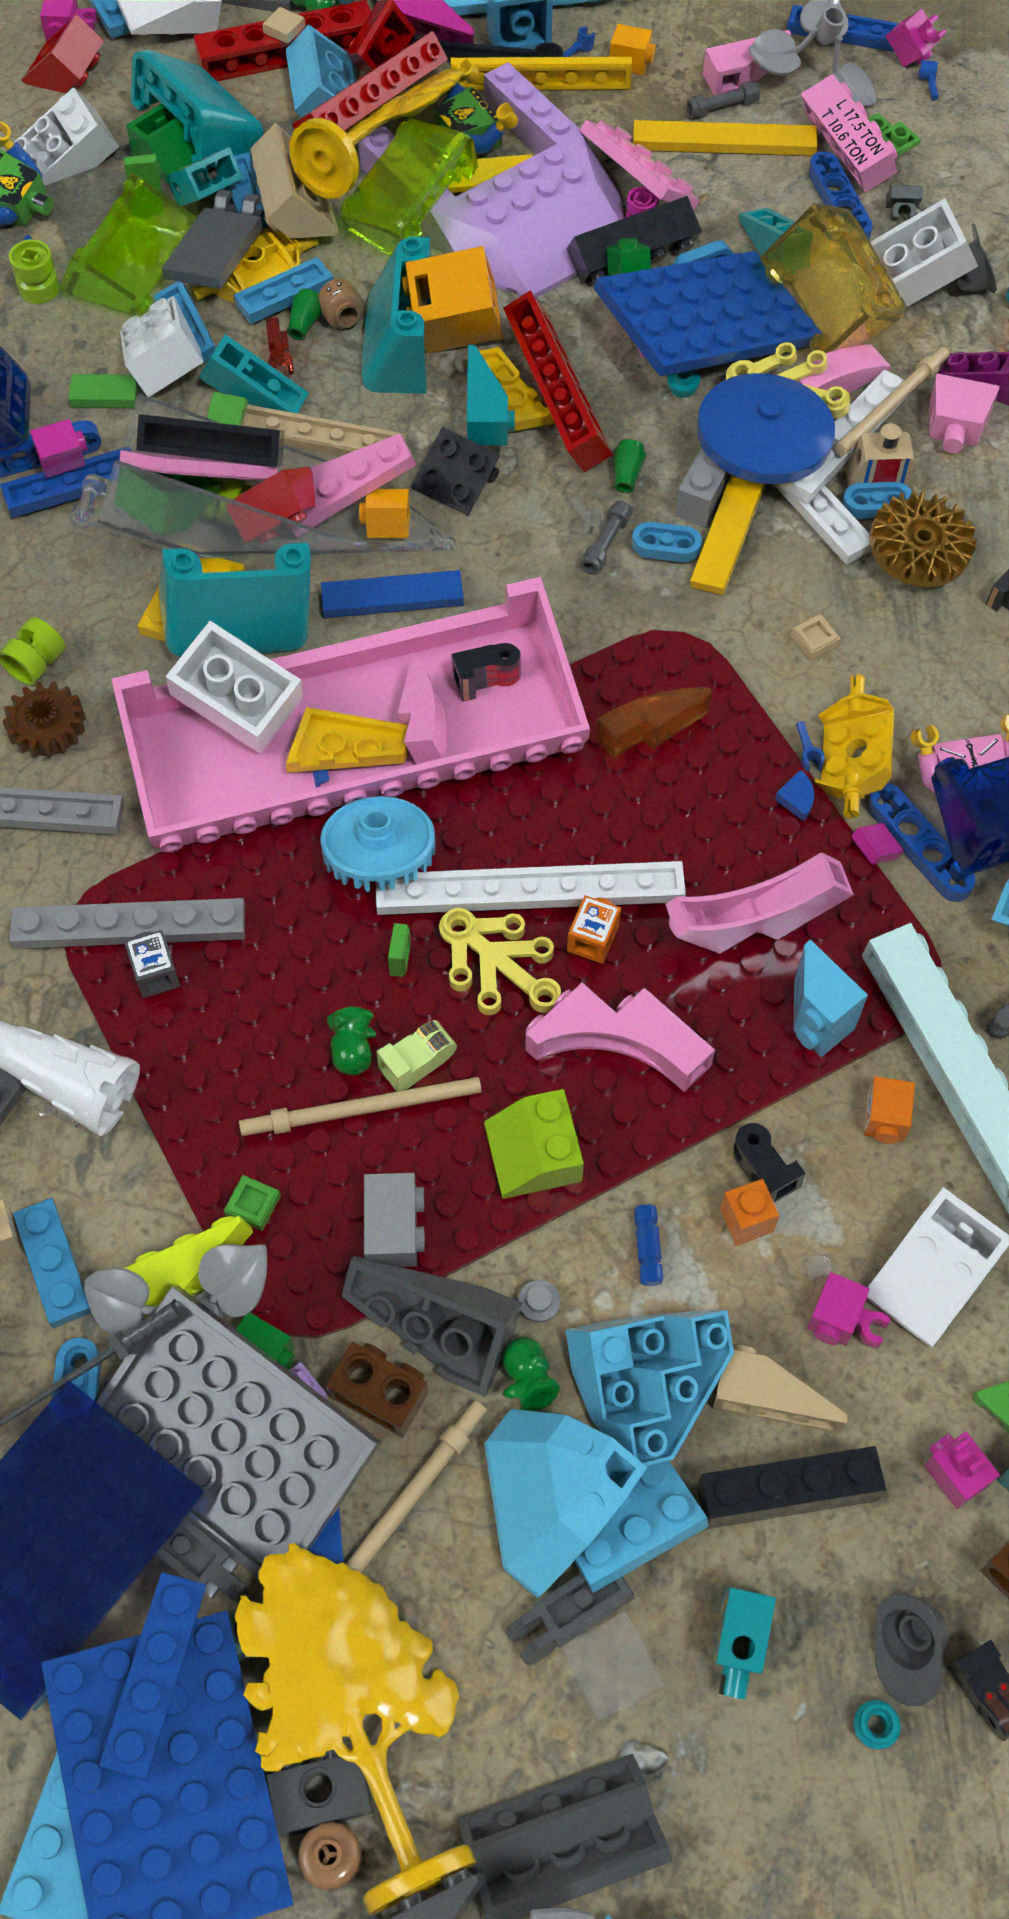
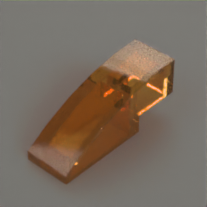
[596,687,712,758]

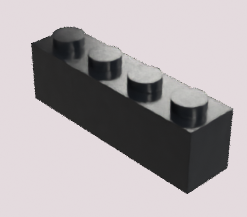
[566,196,702,284]
[136,414,285,467]
[697,1446,887,1529]

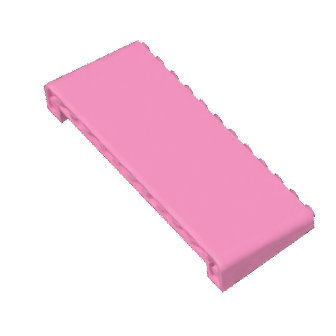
[111,577,590,852]

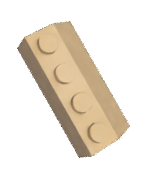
[250,123,339,239]

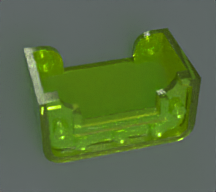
[341,118,478,256]
[60,172,197,316]

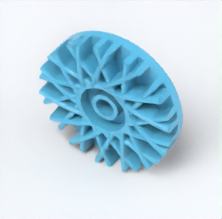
[320,796,436,892]

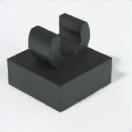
[886,185,923,221]

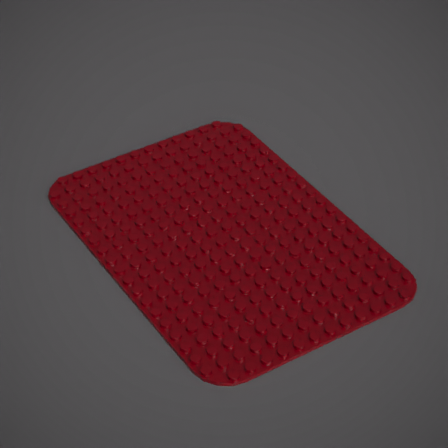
[65,629,941,1338]

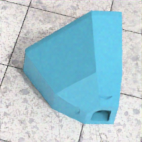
[565,1310,734,1466]
[484,1409,647,1598]

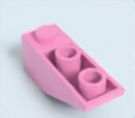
[703,30,791,96]

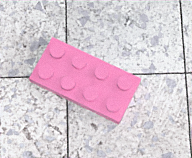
[579,120,700,210]

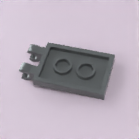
[161,189,264,289]

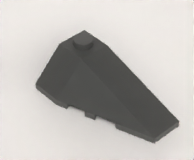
[341,1256,523,1397]

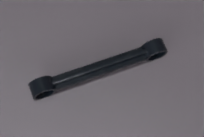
[408,34,563,60]

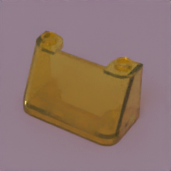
[760,203,908,353]

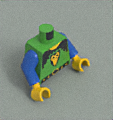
[425,58,518,158]
[0,122,54,226]

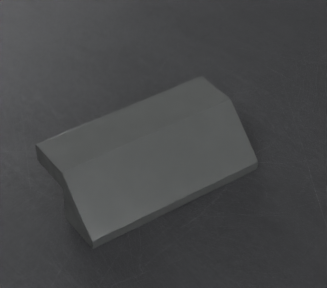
[457,1753,672,1919]

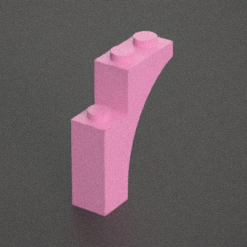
[666,853,854,954]
[526,983,715,1092]

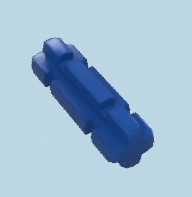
[634,1204,663,1286]

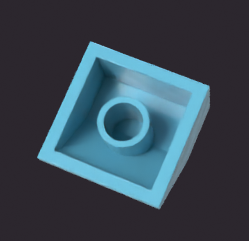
[793,940,868,1057]

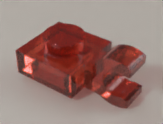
[265,317,294,375]

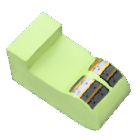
[377,1020,457,1092]

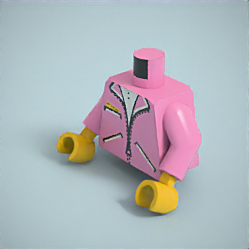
[911,714,1009,823]

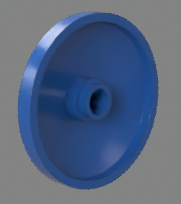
[697,373,835,484]

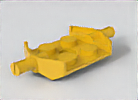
[190,227,318,304]
[815,674,894,819]

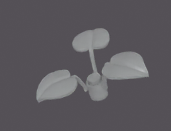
[749,0,877,108]
[84,1244,267,1335]

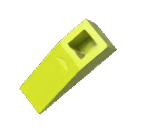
[123,1216,253,1319]

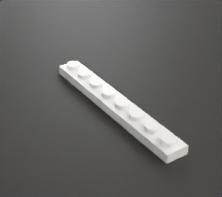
[376,861,686,915]

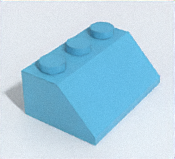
[286,24,358,117]

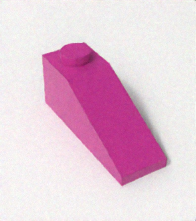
[393,0,474,44]

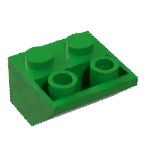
[126,103,196,184]

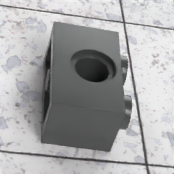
[266,1745,374,1838]

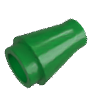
[287,288,322,341]
[613,439,647,493]

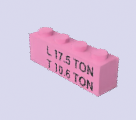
[801,74,898,193]

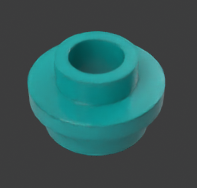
[667,370,700,398]
[853,1700,901,1750]

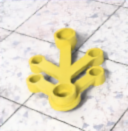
[726,342,851,418]
[439,908,561,1015]

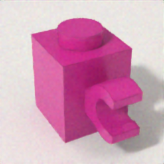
[40,0,98,41]
[885,9,947,67]
[30,419,88,478]
[807,1272,891,1348]
[924,1431,1000,1509]

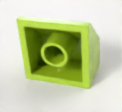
[484,1089,584,1199]

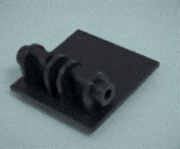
[411,427,500,516]

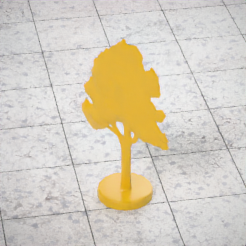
[290,68,464,199]
[235,1543,477,1915]

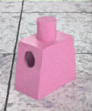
[929,373,1000,453]

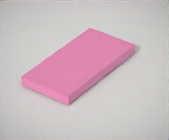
[120,451,278,481]

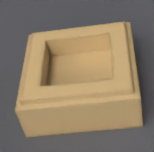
[263,7,305,44]
[790,614,841,661]

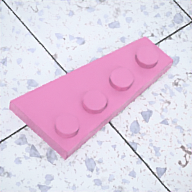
[291,434,417,536]

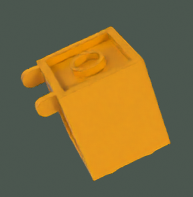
[402,246,504,354]

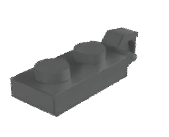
[134,1500,250,1604]

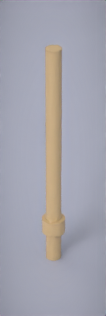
[834,347,949,456]
[239,1077,482,1136]
[346,1400,488,1573]

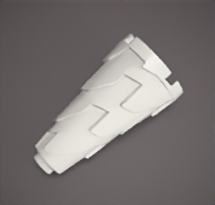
[0,1021,140,1136]

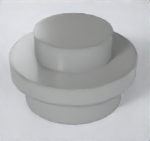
[518,1280,560,1323]

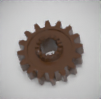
[3,682,86,758]

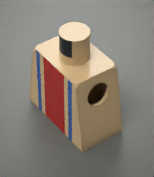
[845,423,914,491]

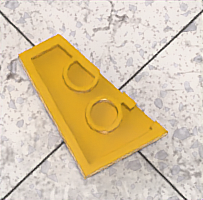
[467,347,554,432]
[286,707,409,773]

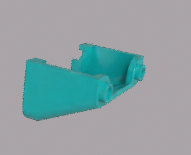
[131,49,264,163]
[361,237,431,394]
[159,543,311,657]

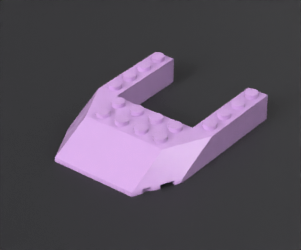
[358,62,625,298]

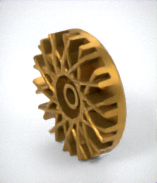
[869,490,977,587]

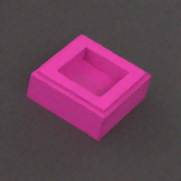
[851,823,904,865]

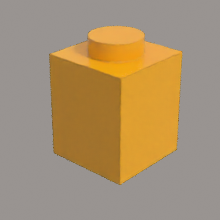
[609,24,656,75]
[359,489,411,538]

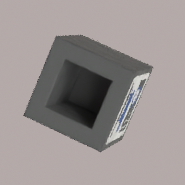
[124,930,181,998]

